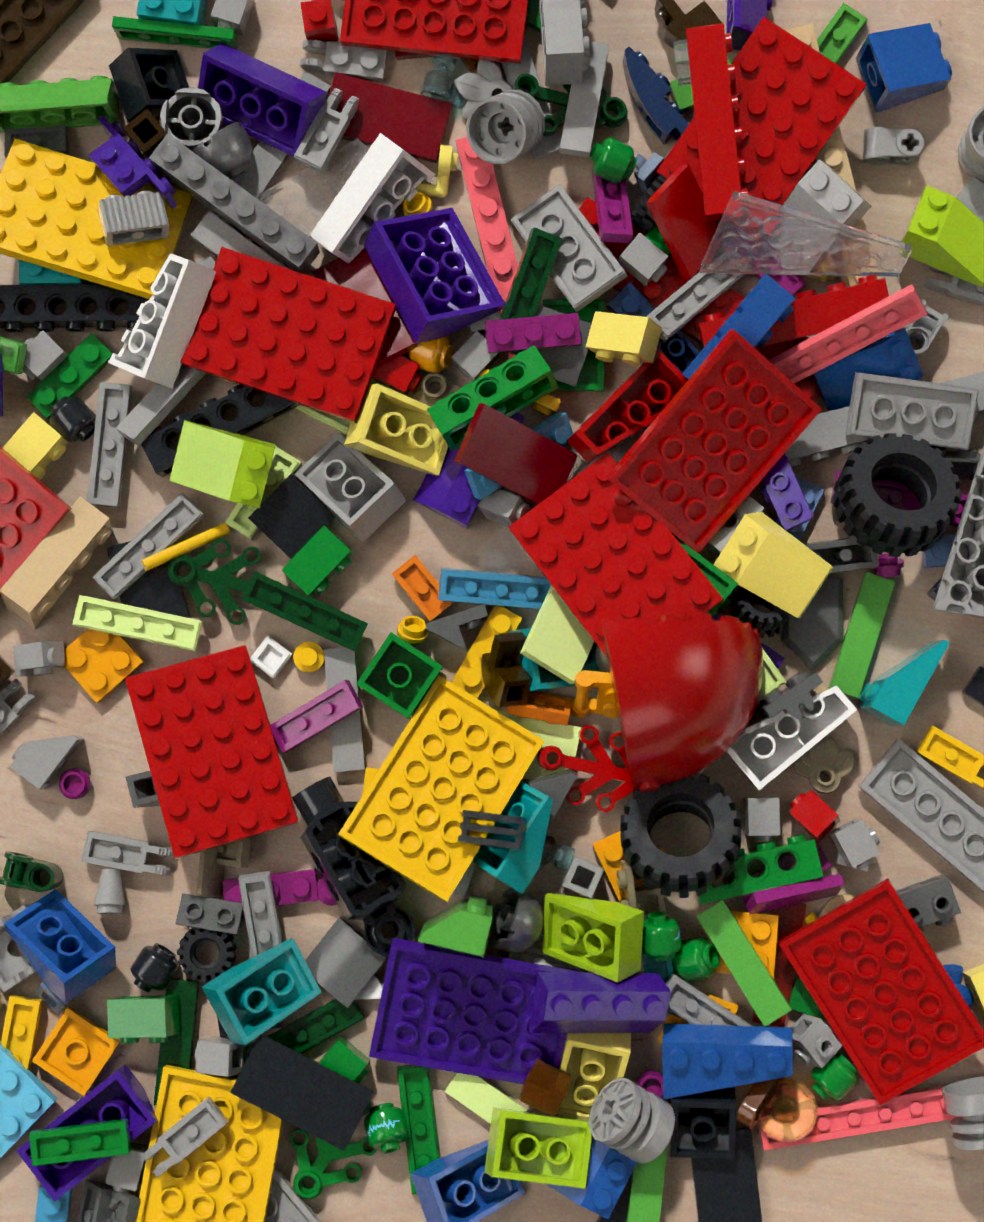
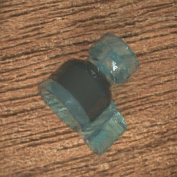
[420,54,465,109]
[534,834,575,878]

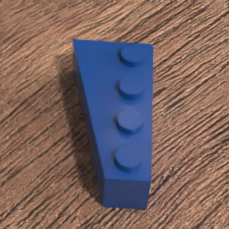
[683,273,795,379]
[662,1023,793,1100]

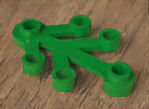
[290,1097,378,1199]

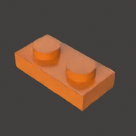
[392,555,454,622]
[506,691,572,726]

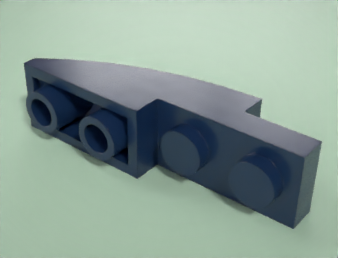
[623,46,689,145]
[606,282,700,379]

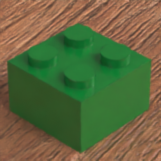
[356,632,444,719]

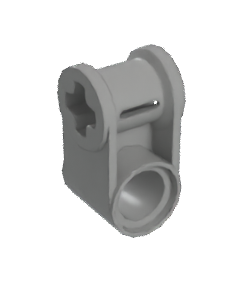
[863,127,924,165]
[906,299,949,359]

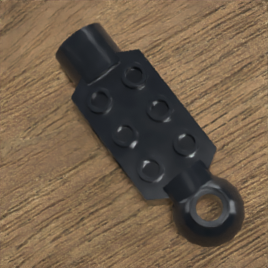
[292,776,415,957]

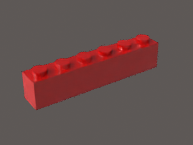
[686,23,749,222]
[699,274,889,349]

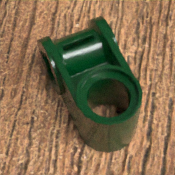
[0,851,63,892]

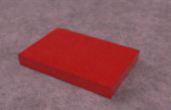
[646,164,724,279]

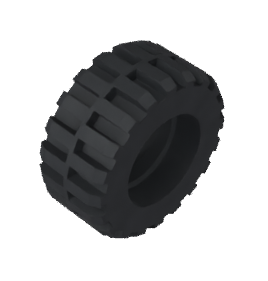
[833,433,962,557]
[620,774,742,898]

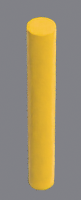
[141,523,230,571]

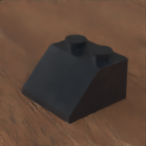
[109,48,189,122]
[670,1086,736,1160]

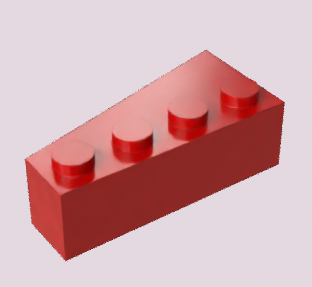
[566,349,688,462]

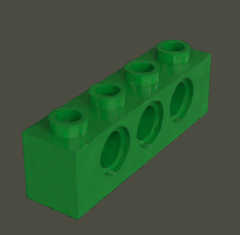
[427,345,559,451]
[696,834,824,905]

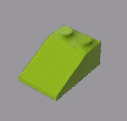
[897,185,984,287]
[169,420,276,509]
[542,893,644,983]
[484,1107,592,1188]

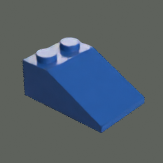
[813,327,923,412]
[4,889,116,1005]
[545,1114,637,1219]
[410,1140,525,1222]

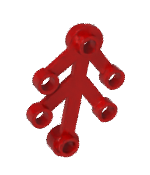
[537,725,634,812]

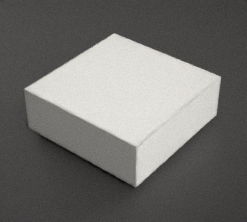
[250,635,293,679]

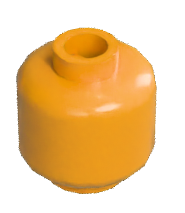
[406,336,454,373]

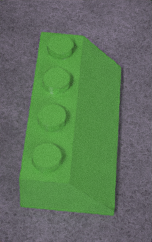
[0,76,120,133]
[419,895,492,957]

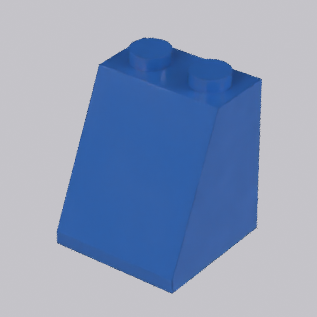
[856,23,952,113]

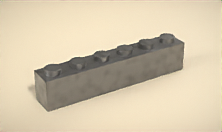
[149,133,320,274]

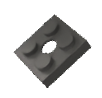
[755,671,823,719]

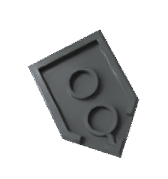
[781,579,843,671]

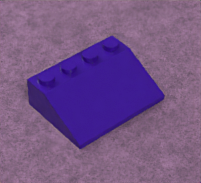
[364,208,505,344]

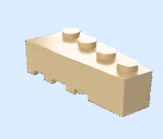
[0,497,112,629]

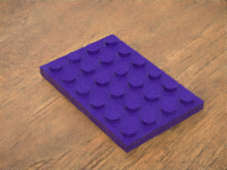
[369,938,580,1084]

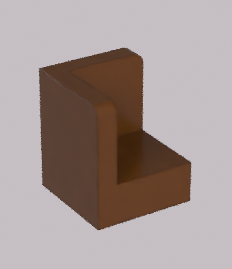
[519,1059,571,1117]

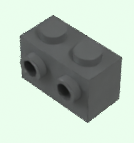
[896,875,961,932]

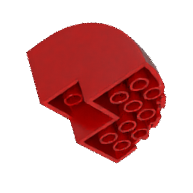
[602,613,763,792]

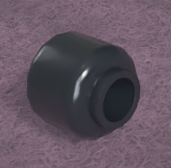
[50,396,96,442]
[130,943,178,993]

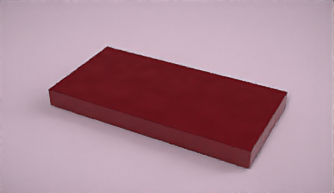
[328,72,452,163]
[311,248,418,368]
[454,403,578,505]

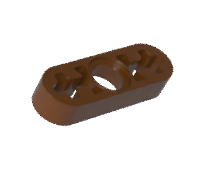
[736,1051,795,1129]

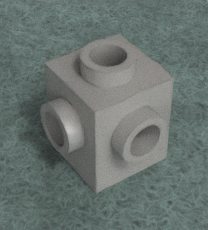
[791,1014,842,1068]

